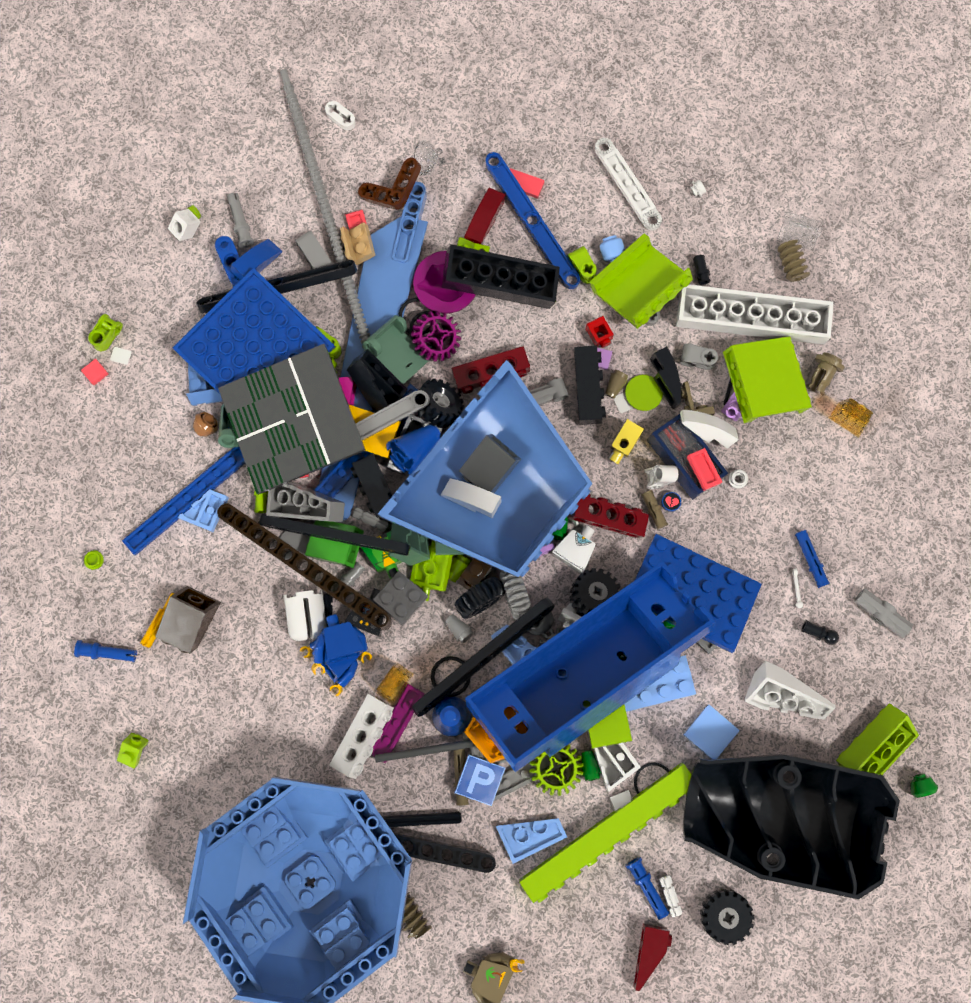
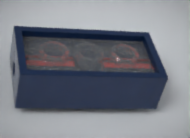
[647,414,728,500]

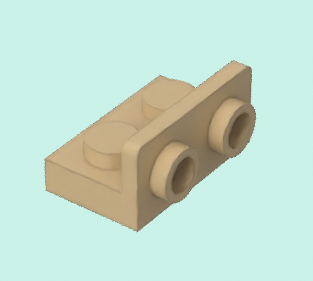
[340,222,376,265]

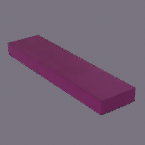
[371,684,425,764]

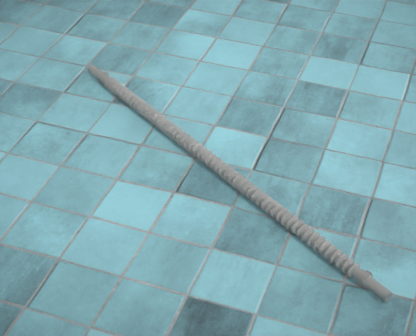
[280,69,370,351]

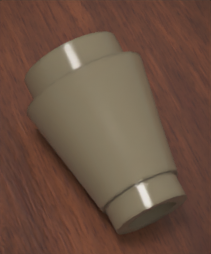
[605,369,628,399]

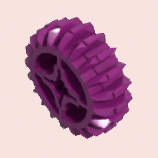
[411,311,462,362]

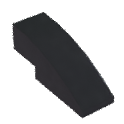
[650,346,681,409]

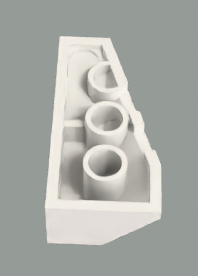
[745,661,835,720]

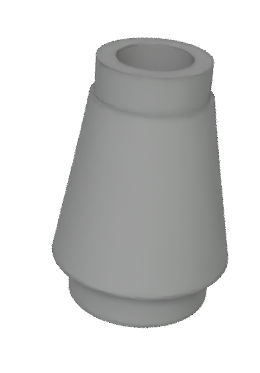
[445,614,473,643]

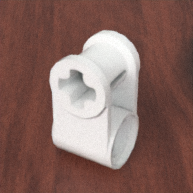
[644,465,678,489]

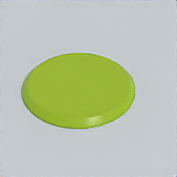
[625,375,663,411]

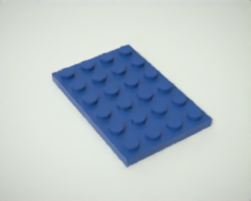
[634,534,762,653]

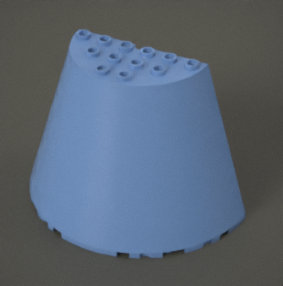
[377,360,592,577]

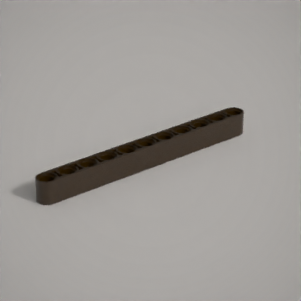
[217,504,392,630]

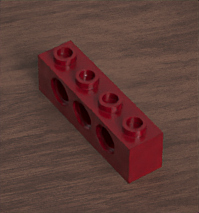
[451,346,530,394]
[567,494,649,538]

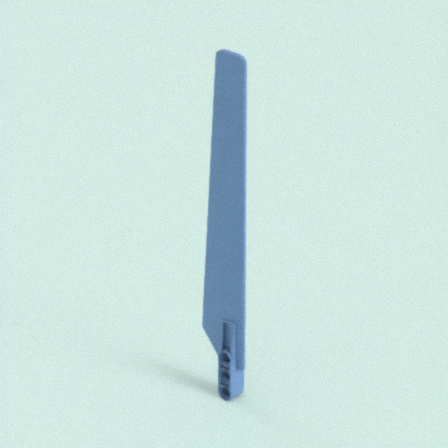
[319,182,428,521]

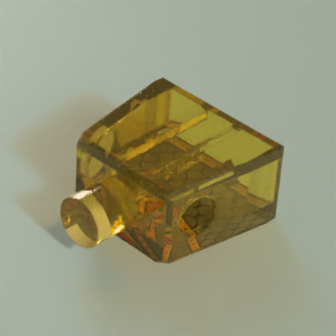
[828,398,873,438]
[377,663,414,705]

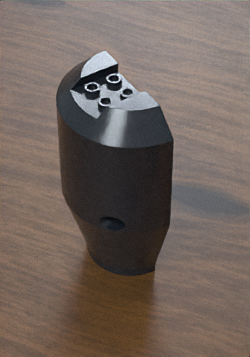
[683,754,900,900]

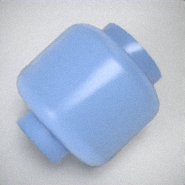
[600,235,625,262]

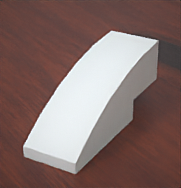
[680,410,739,449]
[441,478,501,518]

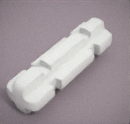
[659,875,682,917]

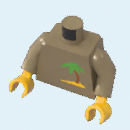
[463,952,525,1003]

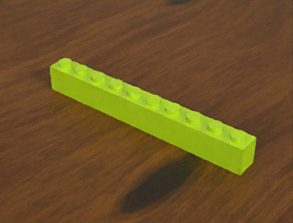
[519,763,691,903]

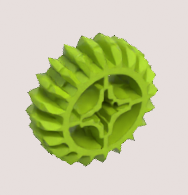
[529,744,583,796]

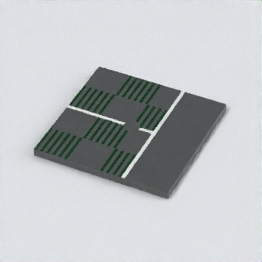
[218,344,366,495]

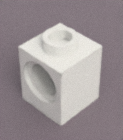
[168,209,201,241]

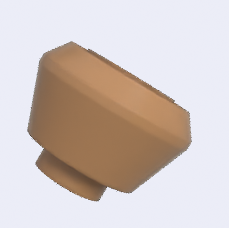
[193,412,218,437]

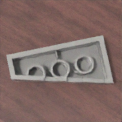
[266,482,345,522]

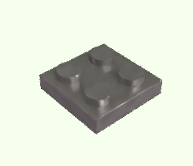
[373,571,428,626]

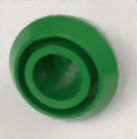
[910,773,938,798]

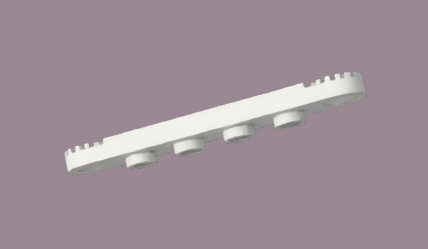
[595,137,662,231]

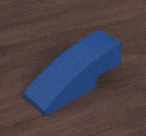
[231,239,282,280]

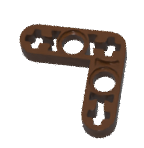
[358,157,421,210]

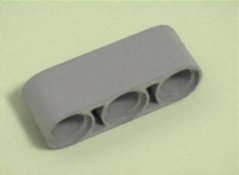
[295,230,333,284]

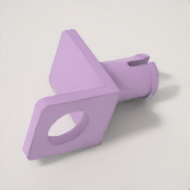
[721,392,741,421]

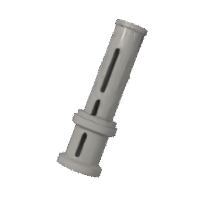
[227,193,254,248]

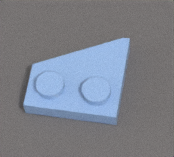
[178,490,229,532]

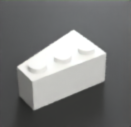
[587,730,641,792]

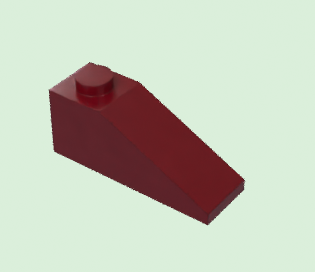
[633,923,672,991]

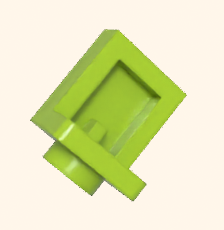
[117,733,149,769]

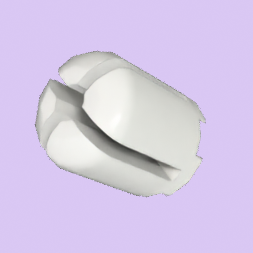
[283,590,327,641]

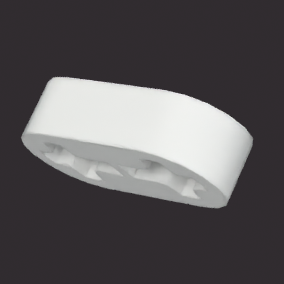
[325,101,356,130]

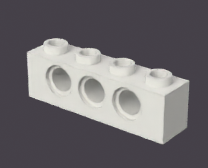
[329,694,394,779]

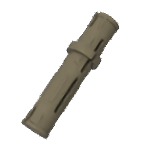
[453,749,469,806]

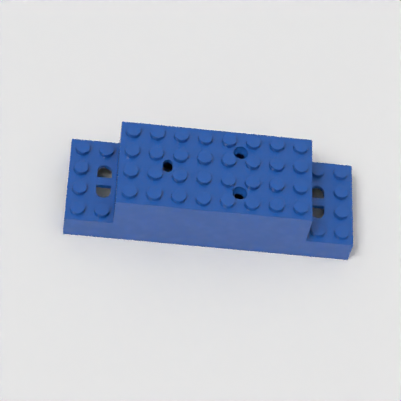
[465,561,716,772]

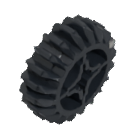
[455,577,505,619]

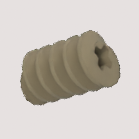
[778,240,810,282]
[403,892,432,939]

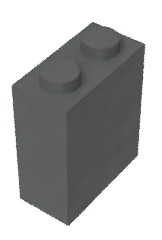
[459,434,521,493]

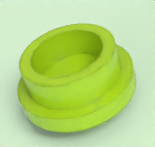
[84,550,104,570]

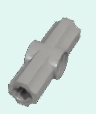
[854,588,913,638]

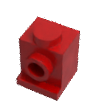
[585,316,614,348]

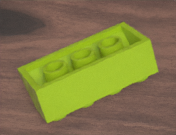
[836,703,919,775]

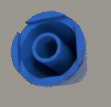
[386,425,440,474]
[432,697,472,737]

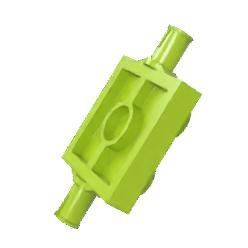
[410,540,453,601]

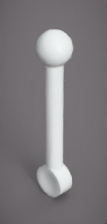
[792,568,803,608]

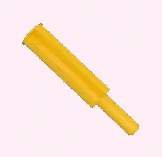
[140,593,175,648]

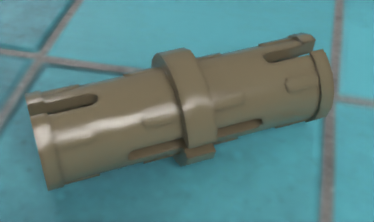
[641,490,668,530]

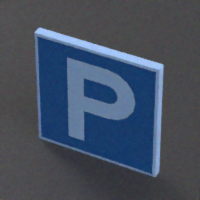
[454,754,505,806]

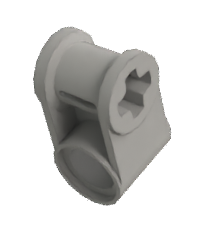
[680,344,718,370]

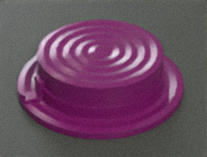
[413,251,476,314]

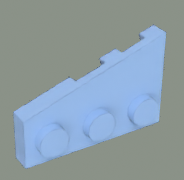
[496,818,567,864]

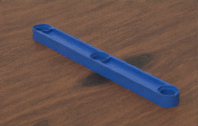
[486,152,580,289]

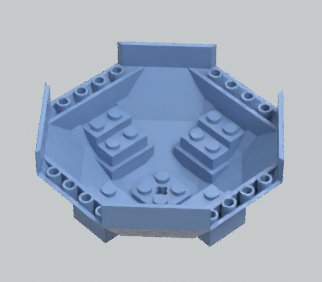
[182,776,412,1003]

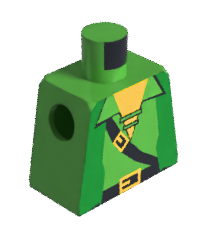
[361,530,402,579]

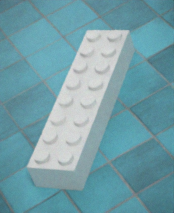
[676,285,833,345]

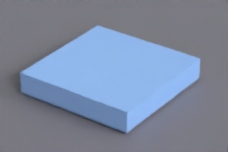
[683,704,740,760]

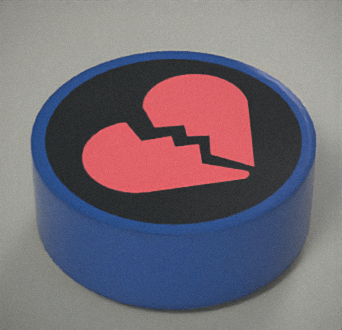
[661,492,681,512]

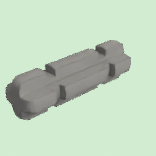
[352,507,389,532]

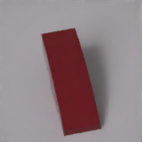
[464,187,506,244]

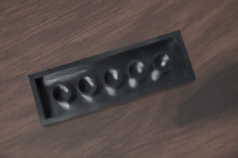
[441,244,560,309]

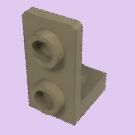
[681,381,715,416]

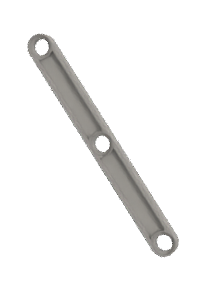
[356,390,430,441]

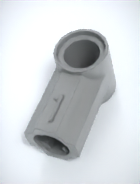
[530,378,569,405]

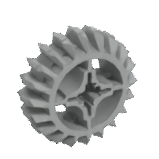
[499,571,532,620]

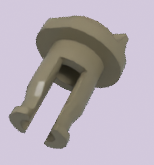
[807,352,845,395]

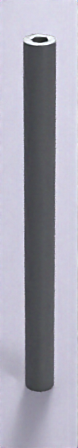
[375,740,474,763]

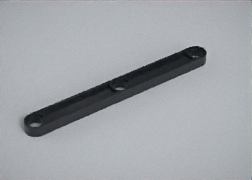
[196,260,357,313]
[258,514,411,556]
[412,597,555,717]

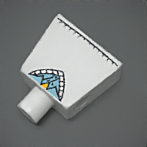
[551,525,596,574]

